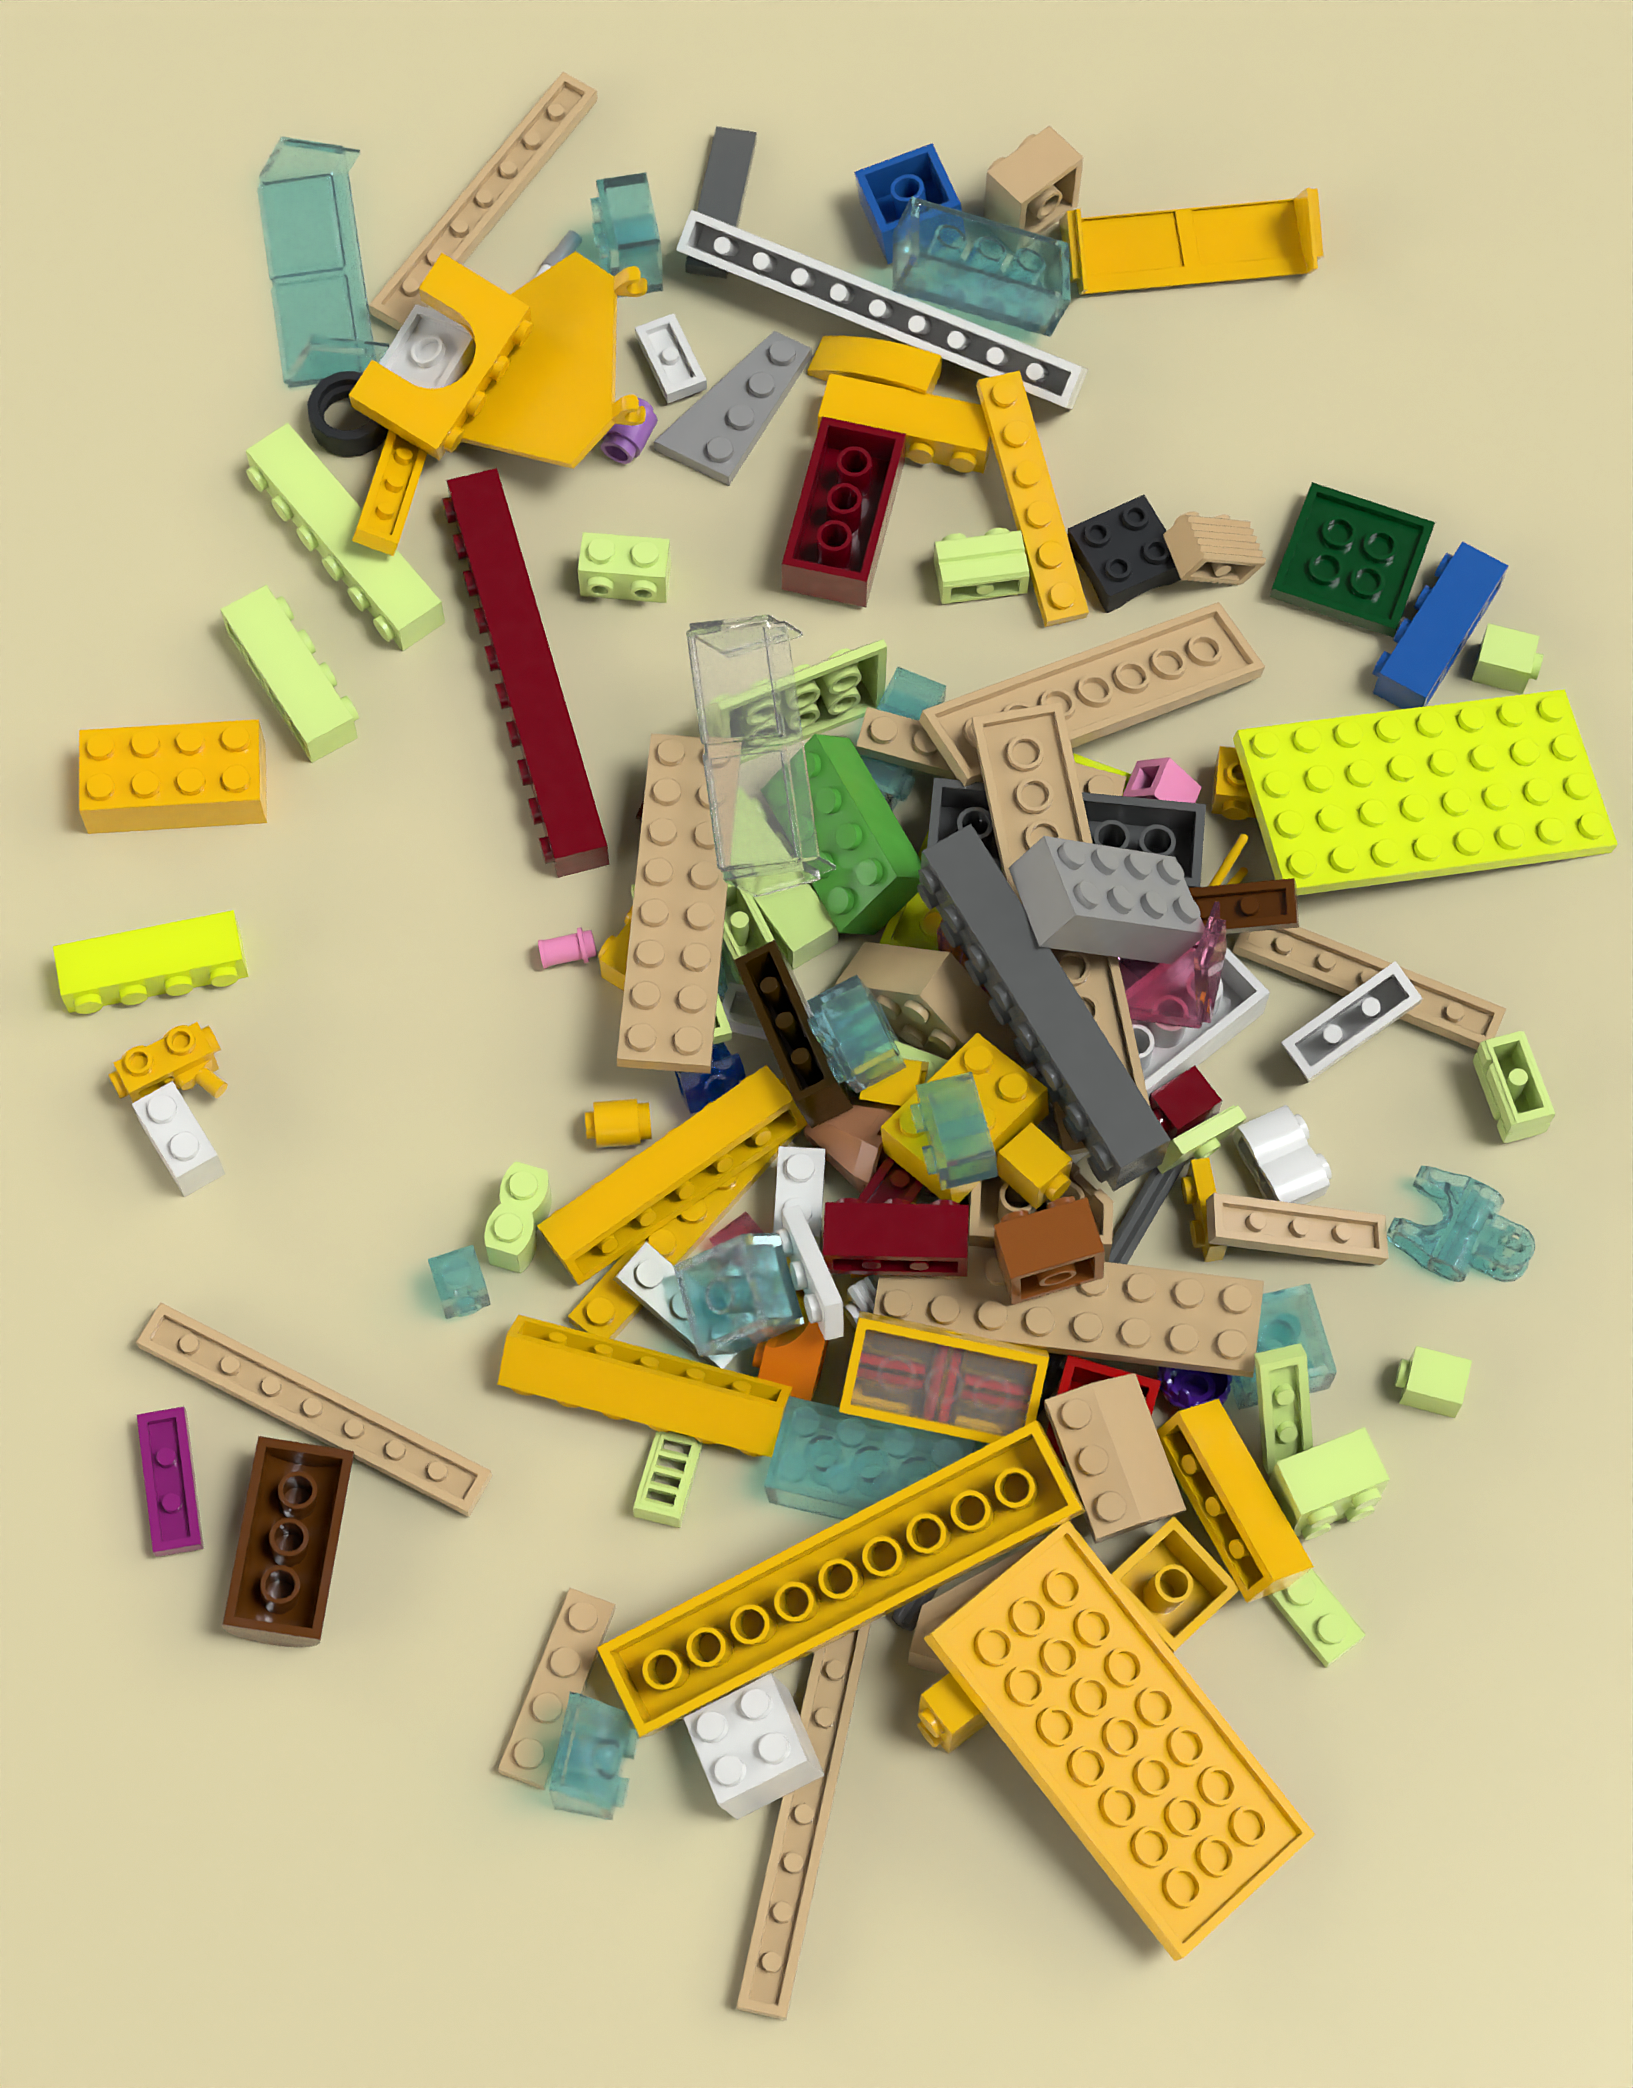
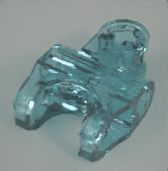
[1387,1165,1536,1282]

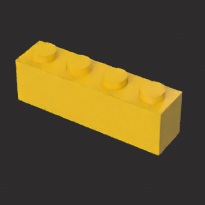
[817,373,992,474]
[1157,1399,1314,1603]

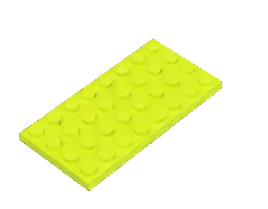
[1233,689,1618,896]

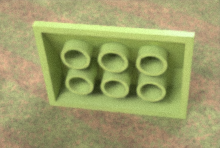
[701,639,887,765]

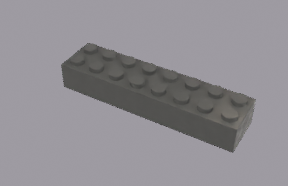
[917,824,1170,1192]

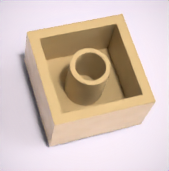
[983,126,1084,253]

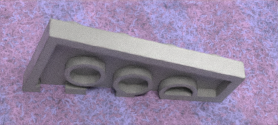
[654,331,811,486]

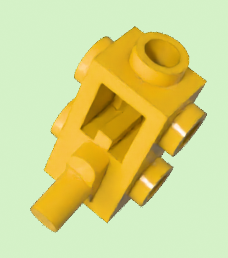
[108,1022,228,1103]

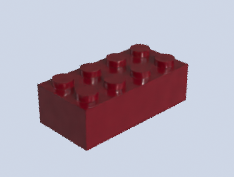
[781,416,906,608]

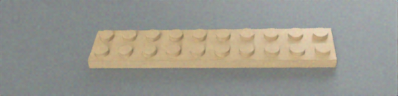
[971,701,1150,1156]

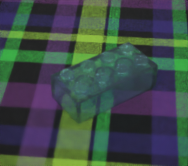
[893,196,1071,337]
[764,1396,977,1520]

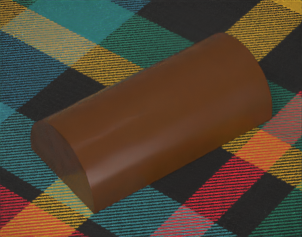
[223,1436,354,1647]

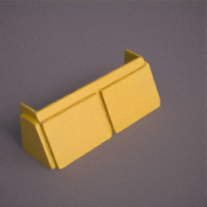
[1059,188,1323,295]

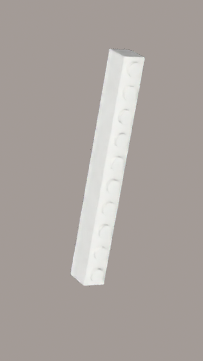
[676,210,1088,409]

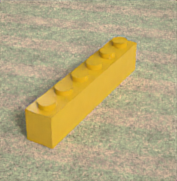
[537,1065,808,1285]
[497,1314,793,1458]

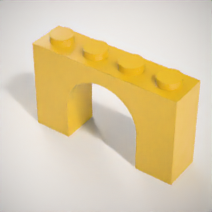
[349,253,533,461]

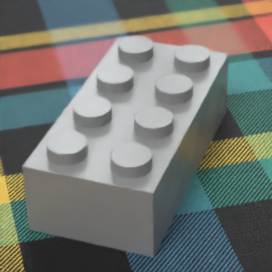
[1009,836,1207,964]

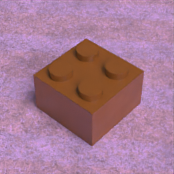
[994,1196,1105,1305]

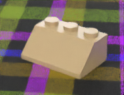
[1044,1373,1186,1544]

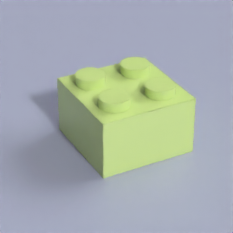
[1267,1427,1390,1540]

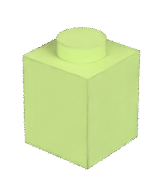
[1472,623,1544,694]
[1395,1346,1472,1418]

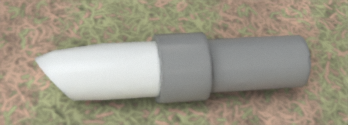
[534,230,582,278]

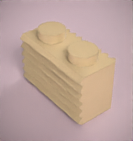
[1163,511,1266,586]

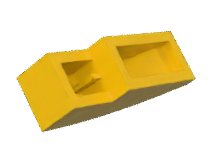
[807,335,942,395]

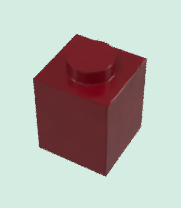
[1149,1065,1222,1141]

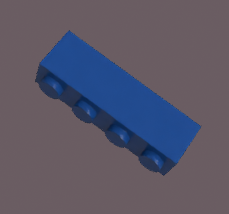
[1372,541,1509,709]

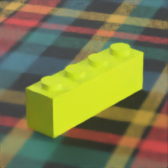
[53,910,249,1014]

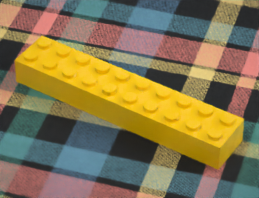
[597,1420,1086,1737]

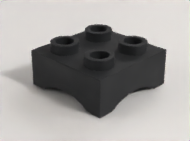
[1067,495,1181,613]

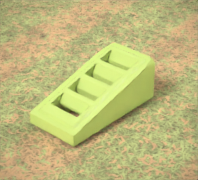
[633,1431,703,1528]

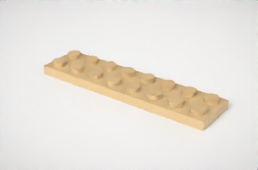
[919,602,1265,787]
[617,734,741,1074]
[873,1246,1264,1378]

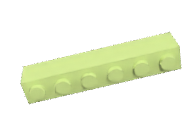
[246,423,445,651]

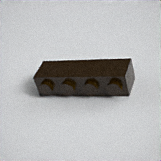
[733,940,853,1128]

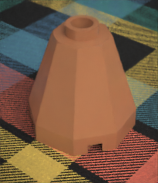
[804,1096,901,1193]

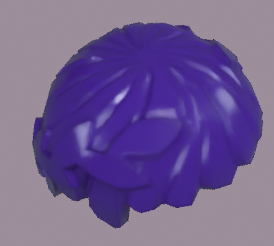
[1157,1366,1232,1410]

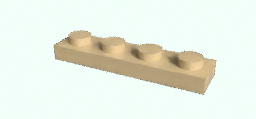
[1206,1193,1389,1265]
[498,1588,616,1790]

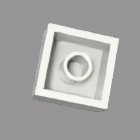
[684,1673,824,1820]

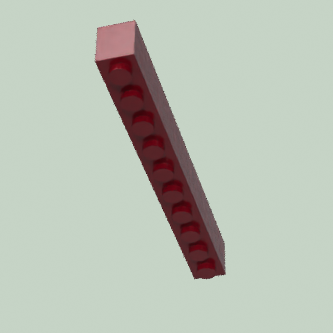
[442,468,610,878]

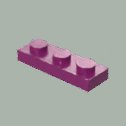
[137,1406,204,1557]

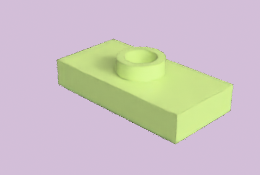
[1157,1105,1247,1174]

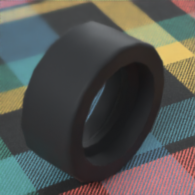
[307,371,389,457]

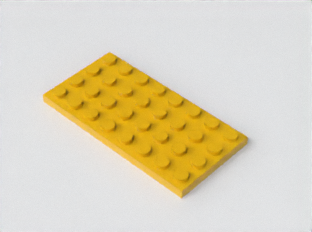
[923,1521,1315,1961]

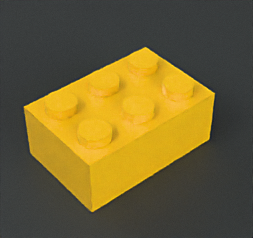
[880,1032,1049,1203]

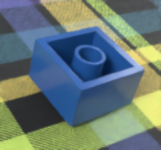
[854,143,966,264]

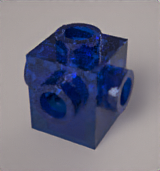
[674,1042,746,1114]

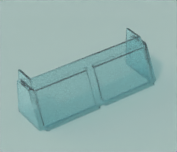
[257,137,389,388]

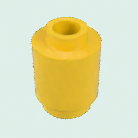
[585,1099,652,1148]

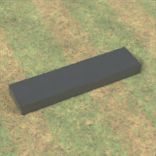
[685,126,757,279]

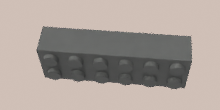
[927,778,1206,888]

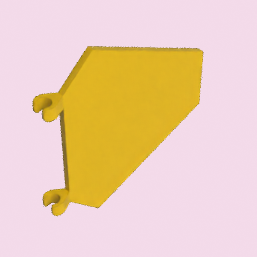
[460,251,647,469]

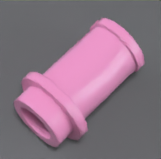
[538,927,597,969]

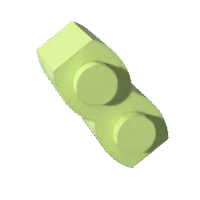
[484,1161,552,1273]

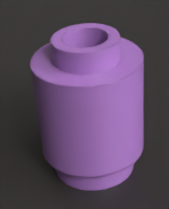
[601,398,658,464]

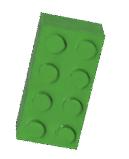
[760,734,921,935]

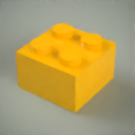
[1111,1516,1239,1653]

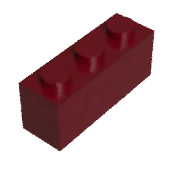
[823,1198,969,1277]

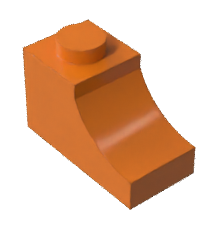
[752,1317,829,1402]

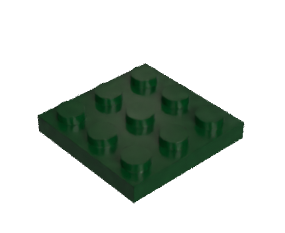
[1270,482,1435,638]

